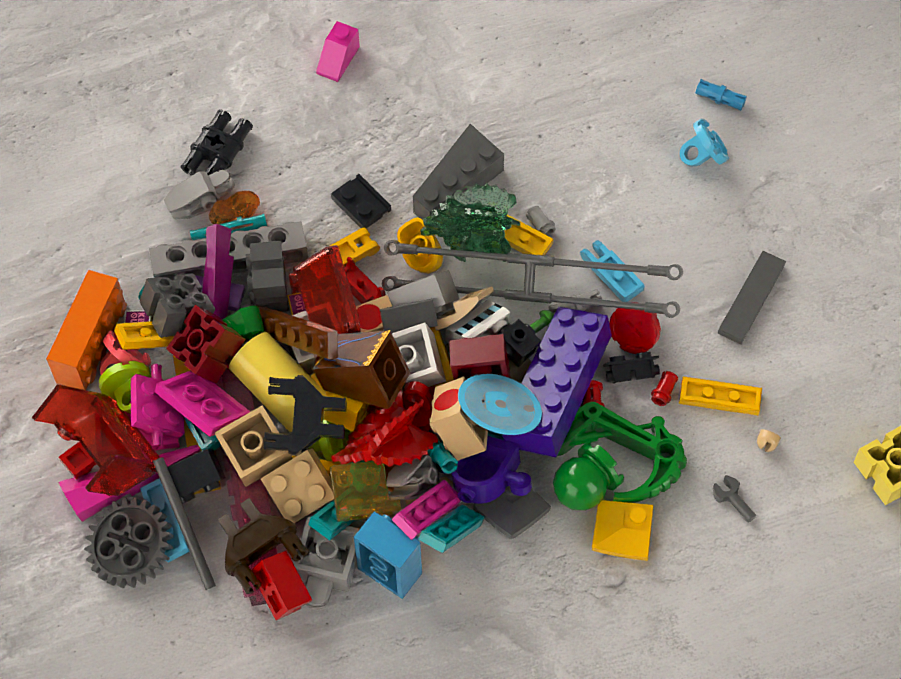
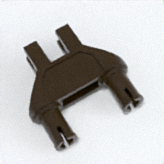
[218,498,309,594]

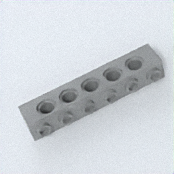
[149,221,308,281]

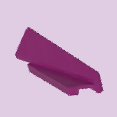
[202,224,234,319]

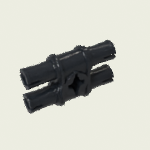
[181,109,253,176]

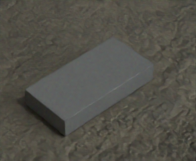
[380,298,438,333]

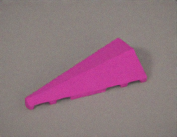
[58,445,201,522]

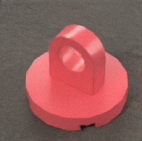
[99,330,151,375]

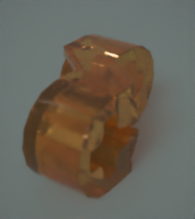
[209,191,260,224]

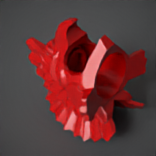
[331,390,438,467]

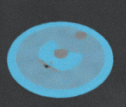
[458,374,542,435]

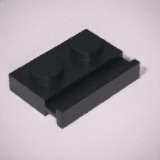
[331,174,391,229]

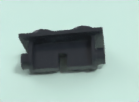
[603,352,660,384]

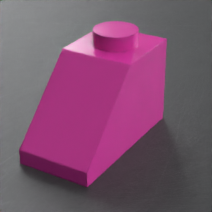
[316,21,360,82]

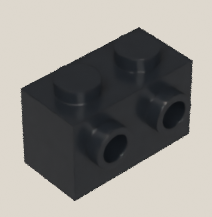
[167,448,226,504]

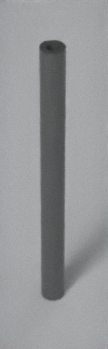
[153,457,216,590]

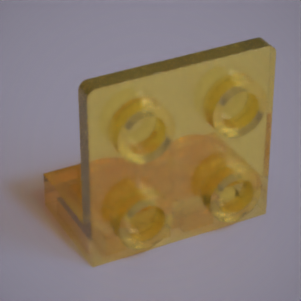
[330,461,401,522]

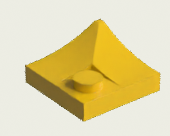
[592,500,653,561]

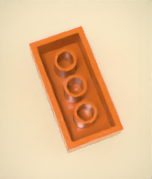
[46,270,127,392]

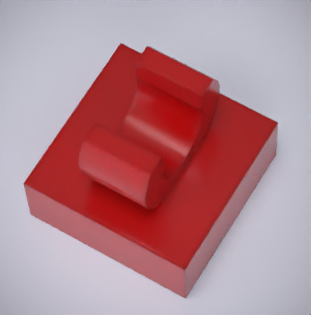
[59,441,98,480]

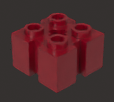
[166,305,246,384]

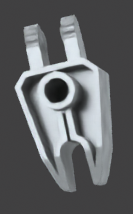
[164,169,235,219]
[387,455,439,500]

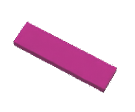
[392,480,461,540]

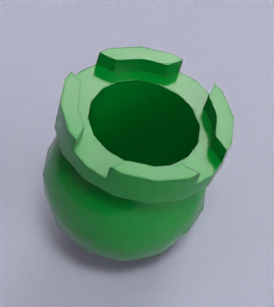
[553,441,624,511]

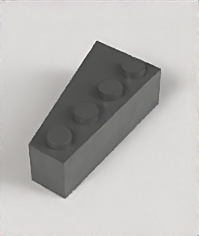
[413,124,504,228]

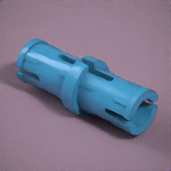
[695,79,747,111]

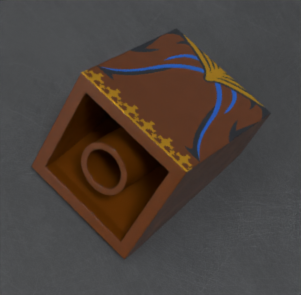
[313,330,410,409]

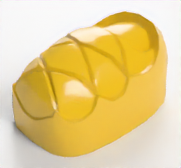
[397,217,443,274]

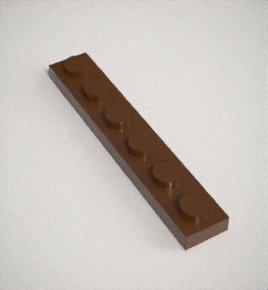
[258,306,338,359]

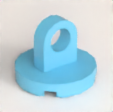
[680,119,729,166]

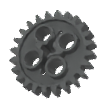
[84,497,174,588]

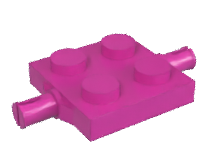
[131,364,185,450]

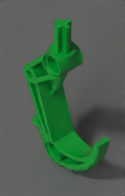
[557,402,687,503]

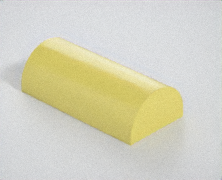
[229,332,326,432]

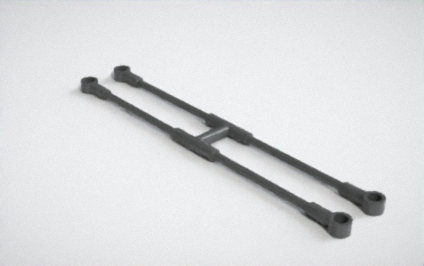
[382,240,683,318]

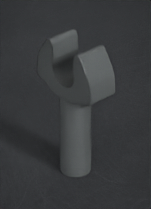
[713,475,756,522]

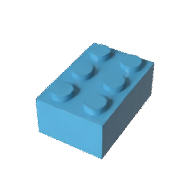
[354,511,422,599]

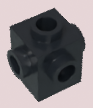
[498,319,541,367]

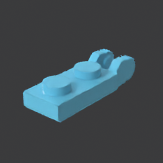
[580,240,645,302]

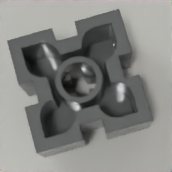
[246,241,289,312]
[139,274,215,338]

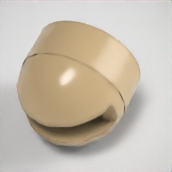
[757,429,781,452]

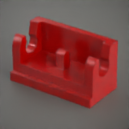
[333,257,386,304]
[252,551,312,621]

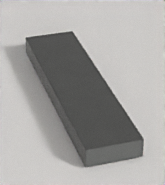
[718,251,786,344]

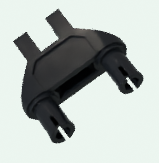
[263,375,347,456]

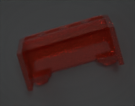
[289,245,361,373]
[32,384,161,496]

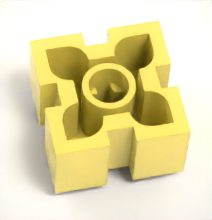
[853,426,901,506]

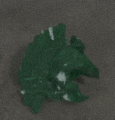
[420,183,521,262]

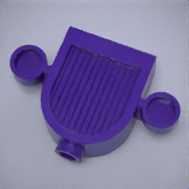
[436,436,532,504]

